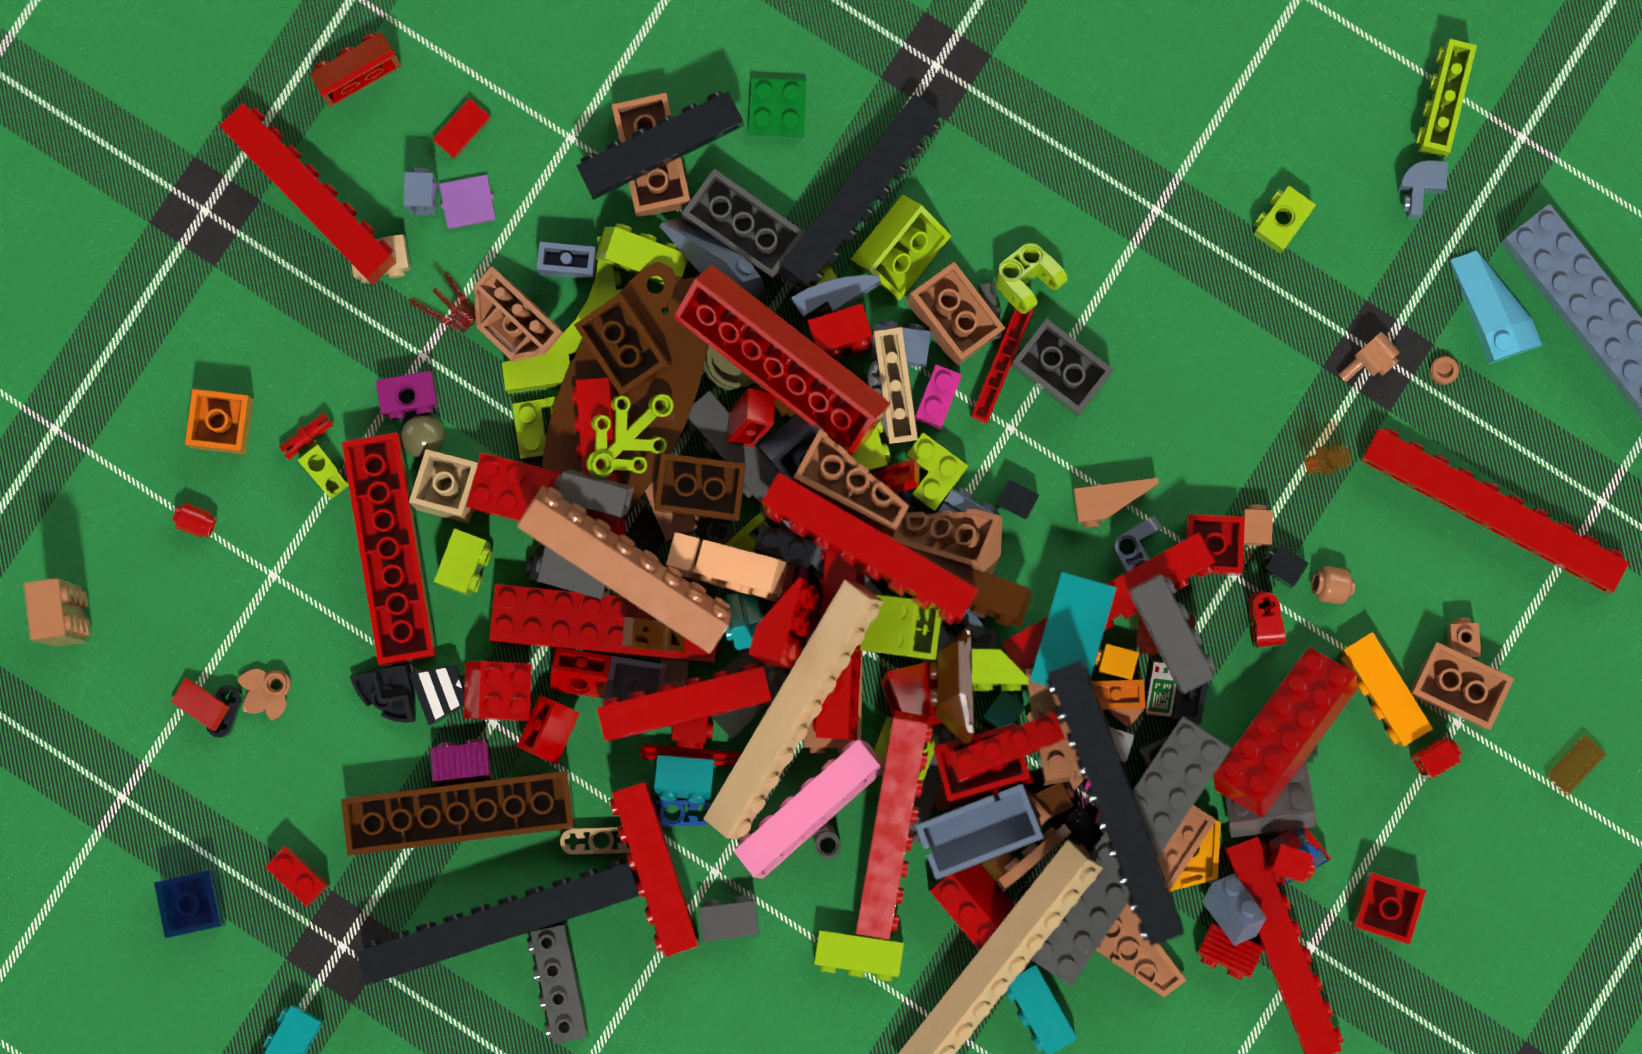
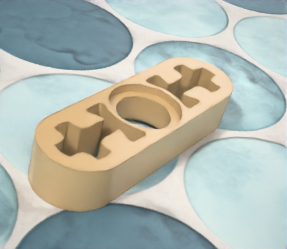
[560,827,631,854]

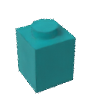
[982,691,1026,728]

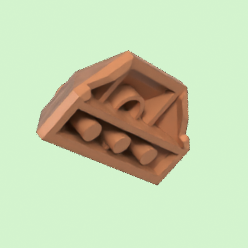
[473,266,563,362]

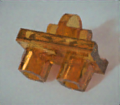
[1303,445,1352,476]

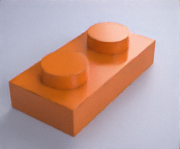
[1092,680,1145,710]

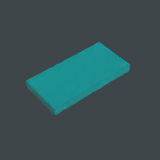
[1030,572,1116,687]

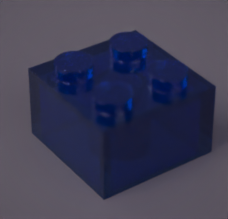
[154,870,226,938]

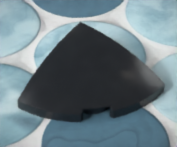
[350,663,416,723]

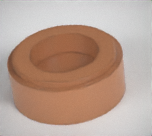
[1429,356,1459,385]

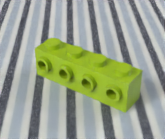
[1416,39,1477,159]

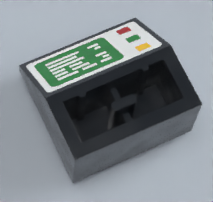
[1142,660,1208,725]

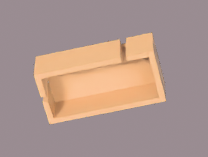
[666,532,796,602]

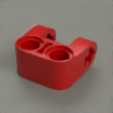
[1248,592,1286,648]

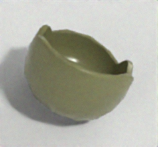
[400,415,446,458]

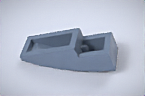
[791,275,881,320]

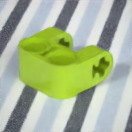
[995,243,1068,314]

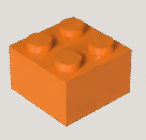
[185,389,253,455]

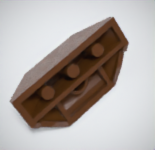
[929,627,974,744]

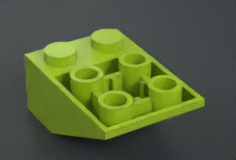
[861,595,941,660]

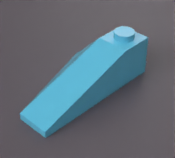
[1450,251,1542,365]

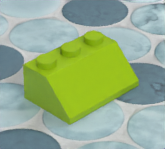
[850,194,951,301]

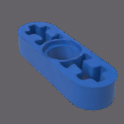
[653,800,711,826]

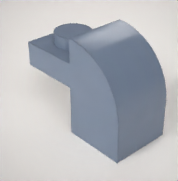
[1398,161,1448,220]

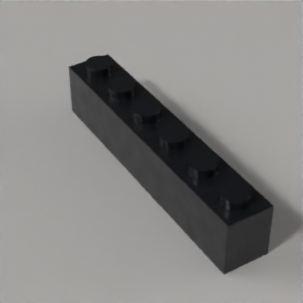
[576,91,744,200]

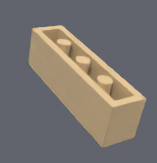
[874,327,918,444]

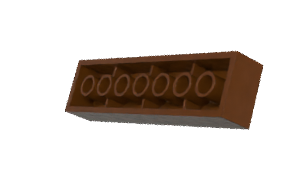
[341,771,576,856]

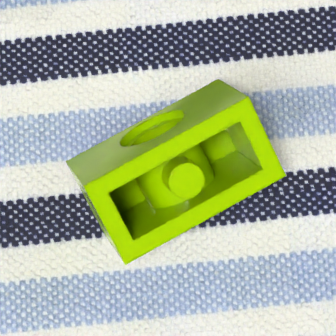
[1254,186,1316,254]

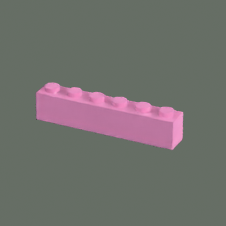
[734,739,885,879]

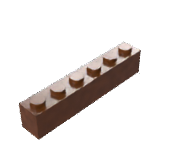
[866,544,1033,627]

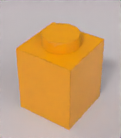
[1094,644,1139,680]

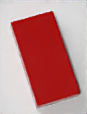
[433,98,491,159]
[171,678,230,731]

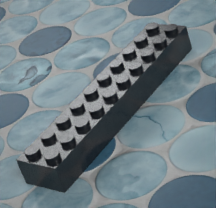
[1046,660,1185,946]
[356,859,640,985]

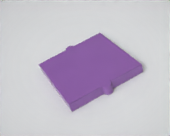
[439,175,496,229]

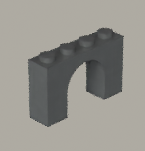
[536,469,634,599]

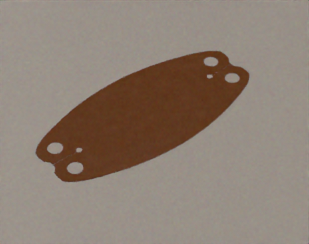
[542,262,708,509]

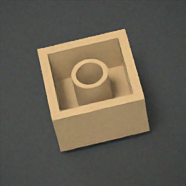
[409,449,478,524]

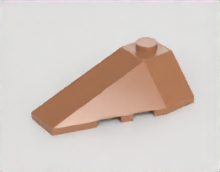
[884,509,1002,575]

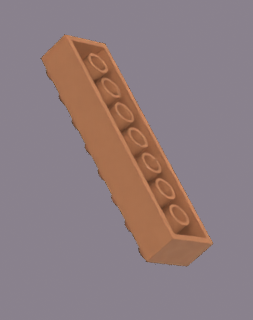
[517,486,733,654]

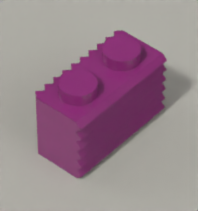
[430,739,492,787]

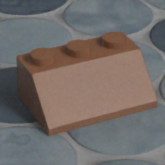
[906,262,1005,367]
[1410,642,1514,730]

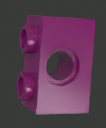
[376,371,439,420]

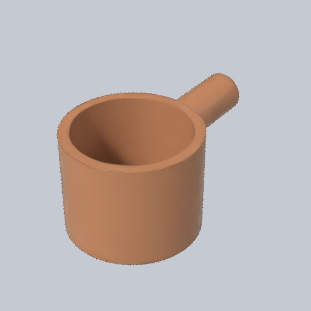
[1339,332,1400,382]

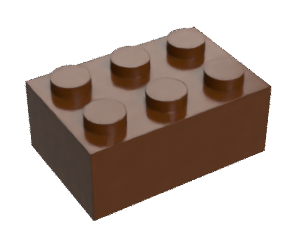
[574,293,672,397]
[654,453,746,522]

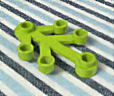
[586,394,673,478]

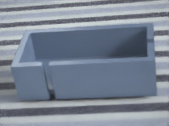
[915,784,1044,880]

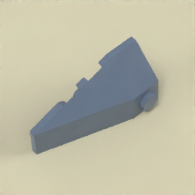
[660,218,766,297]

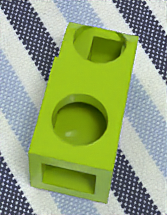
[298,444,349,499]

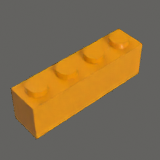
[1340,632,1433,747]

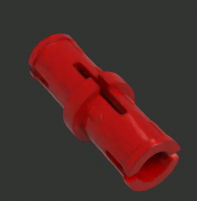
[278,412,334,460]

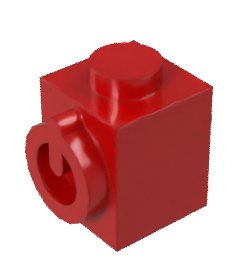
[672,717,714,750]

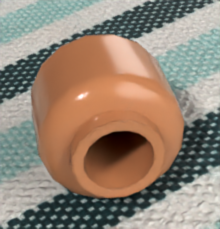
[1311,566,1355,605]

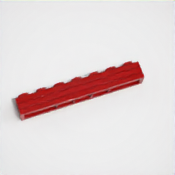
[971,308,1034,425]

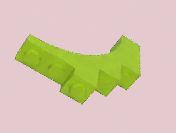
[502,236,622,393]

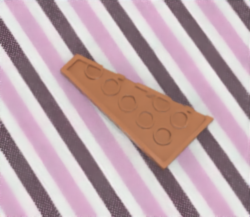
[1015,843,1187,997]

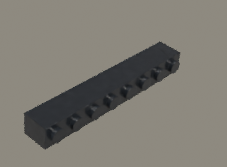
[779,94,941,290]

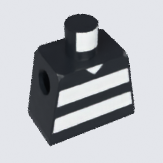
[409,665,465,726]

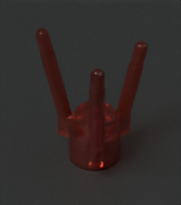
[409,272,476,333]

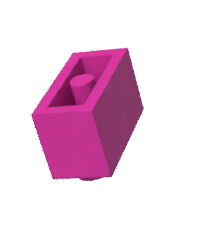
[915,365,962,431]

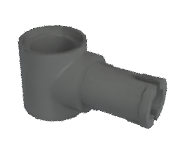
[812,822,841,860]

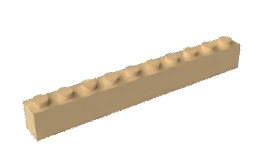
[703,580,884,839]
[898,840,1103,1054]

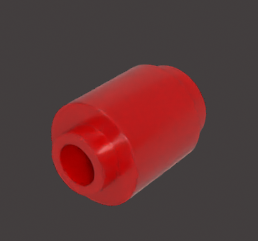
[172,503,217,538]

